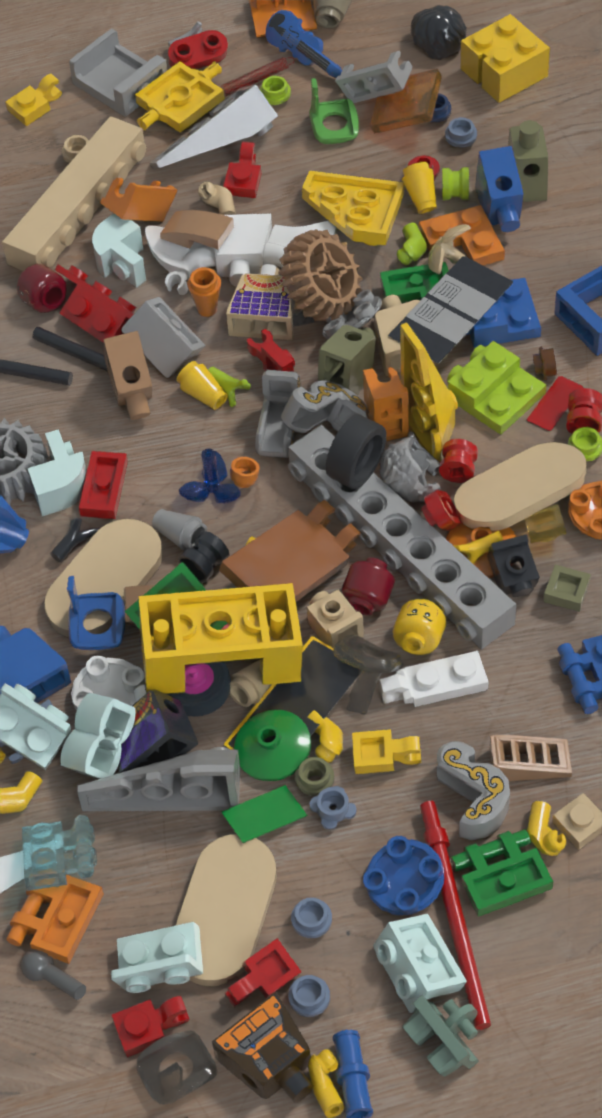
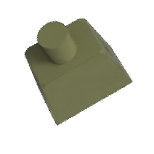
[508,120,548,202]
[318,325,377,396]

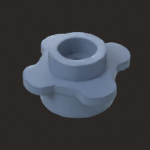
[310,786,357,830]

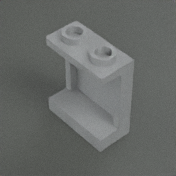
[69,29,167,117]

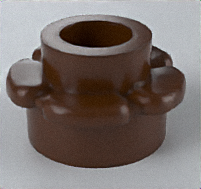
[533,346,557,381]

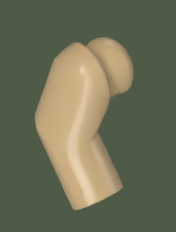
[198,182,236,215]

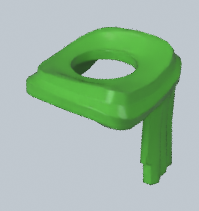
[309,78,359,144]

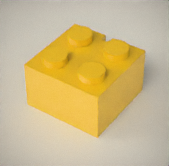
[460,14,550,103]

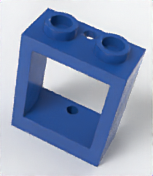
[554,266,602,356]

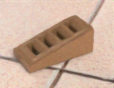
[489,735,572,781]

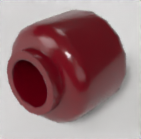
[16,264,67,313]
[341,557,395,616]

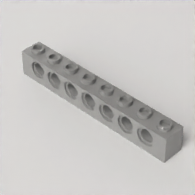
[288,425,516,650]

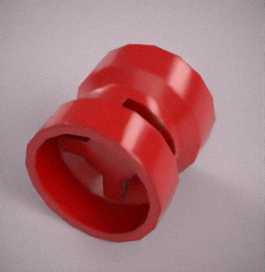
[566,388,602,434]

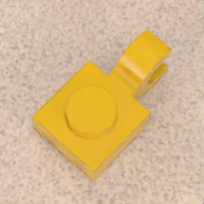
[5,74,62,126]
[352,729,422,774]

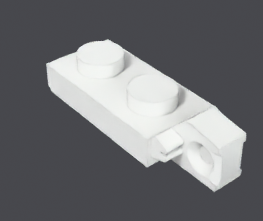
[379,651,489,707]

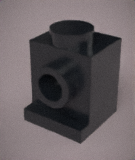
[487,534,540,597]

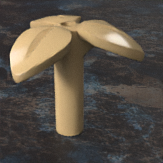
[428,224,471,274]

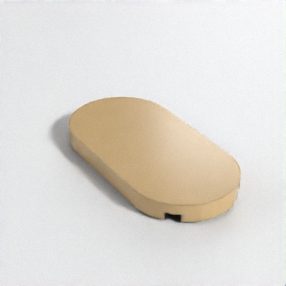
[454,442,587,531]
[44,519,162,637]
[176,834,277,986]

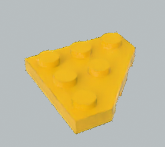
[302,171,405,246]

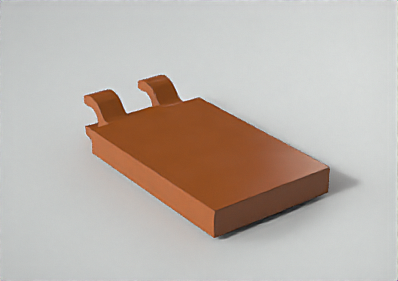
[219,500,361,602]

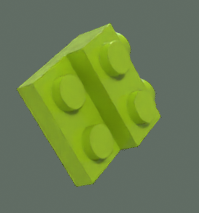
[447,341,547,435]

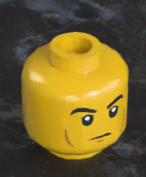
[392,599,446,655]

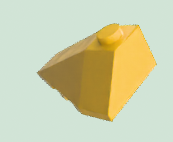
[400,322,458,462]

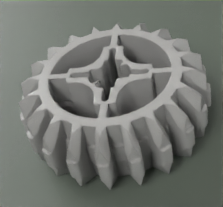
[0,417,48,505]

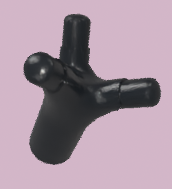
[50,517,102,563]

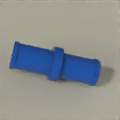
[333,1030,373,1118]

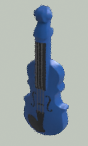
[266,10,342,78]

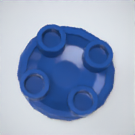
[363,836,444,915]

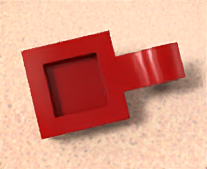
[223,142,262,198]
[247,329,295,372]
[224,938,301,1007]
[112,996,190,1058]

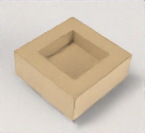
[552,793,602,850]

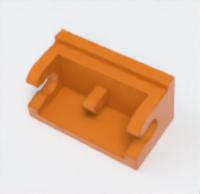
[100,178,178,222]
[363,367,409,441]

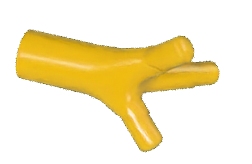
[453,531,503,564]

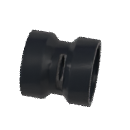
[178,531,230,583]

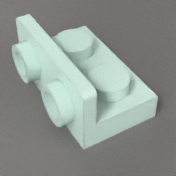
[0,683,71,770]
[373,914,467,1013]
[111,922,203,993]

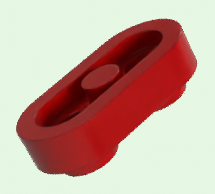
[168,30,228,70]
[421,490,462,530]

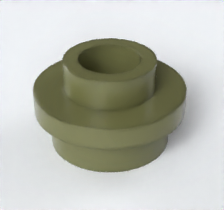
[295,757,335,796]

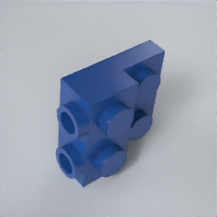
[466,278,541,348]

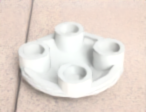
[71,656,146,710]

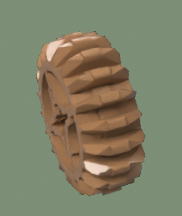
[279,229,363,322]

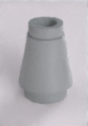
[152,509,207,551]

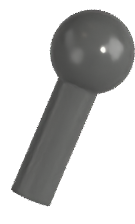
[21,949,86,1000]

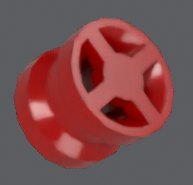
[439,439,478,483]

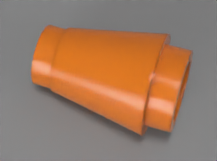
[187,267,221,317]

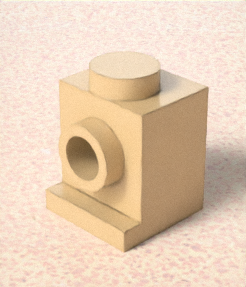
[307,589,364,651]

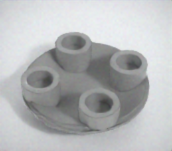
[322,289,382,339]

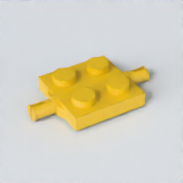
[135,61,225,133]

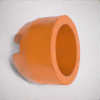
[230,457,260,488]

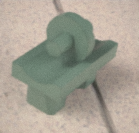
[403,995,479,1077]

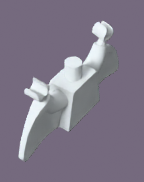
[145,214,337,295]

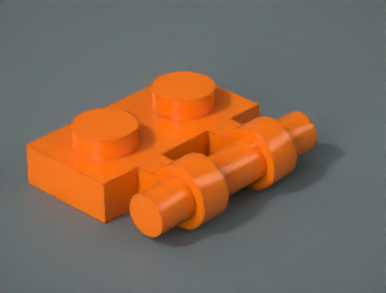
[6,869,104,964]

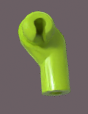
[396,223,427,265]

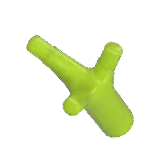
[208,366,251,407]

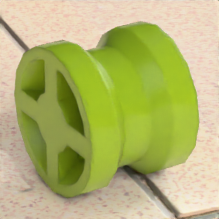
[442,167,469,200]

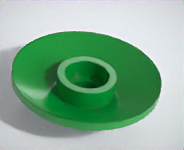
[234,710,311,781]

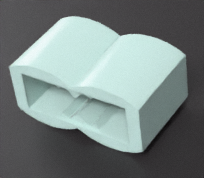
[61,693,135,779]

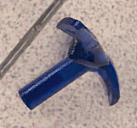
[179,449,241,503]

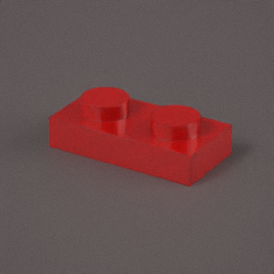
[79,451,128,519]

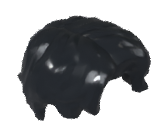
[410,5,467,60]

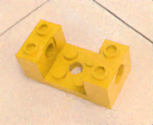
[139,583,303,694]

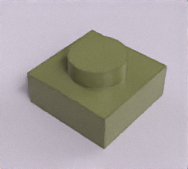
[544,565,591,612]

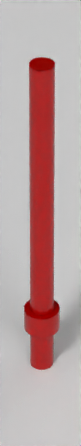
[420,801,491,1030]

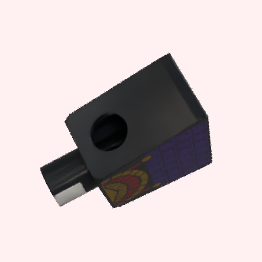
[119,685,198,773]

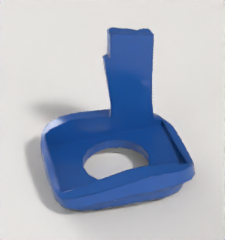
[67,576,125,650]

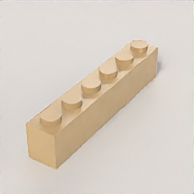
[2,116,146,271]

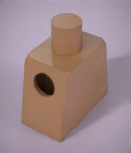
[104,331,152,420]

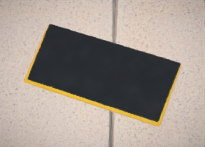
[224,636,364,750]

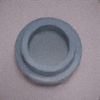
[445,117,477,147]
[291,897,332,938]
[288,975,330,1017]

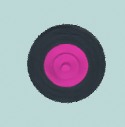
[166,661,231,717]

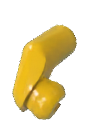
[308,710,343,763]
[0,771,42,814]
[527,801,566,856]
[308,1049,345,1118]

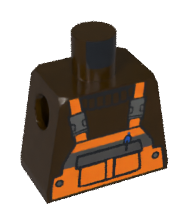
[212,993,314,1103]

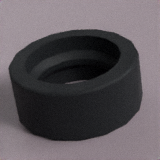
[325,415,387,489]

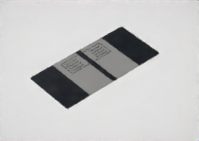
[388,256,513,363]

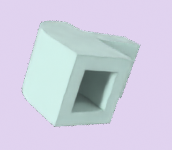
[92,213,146,288]
[27,429,87,516]

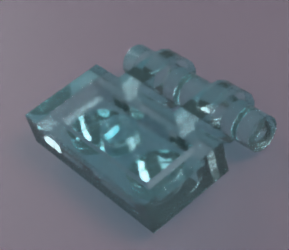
[22,815,97,891]

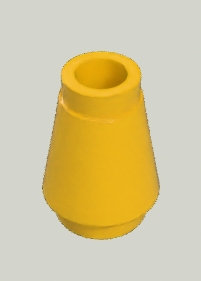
[402,162,437,214]
[177,361,228,410]

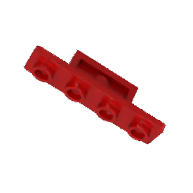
[54,264,137,343]

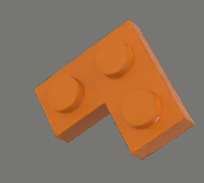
[419,205,505,265]

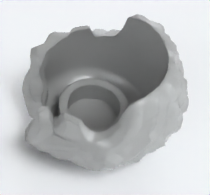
[379,437,441,502]

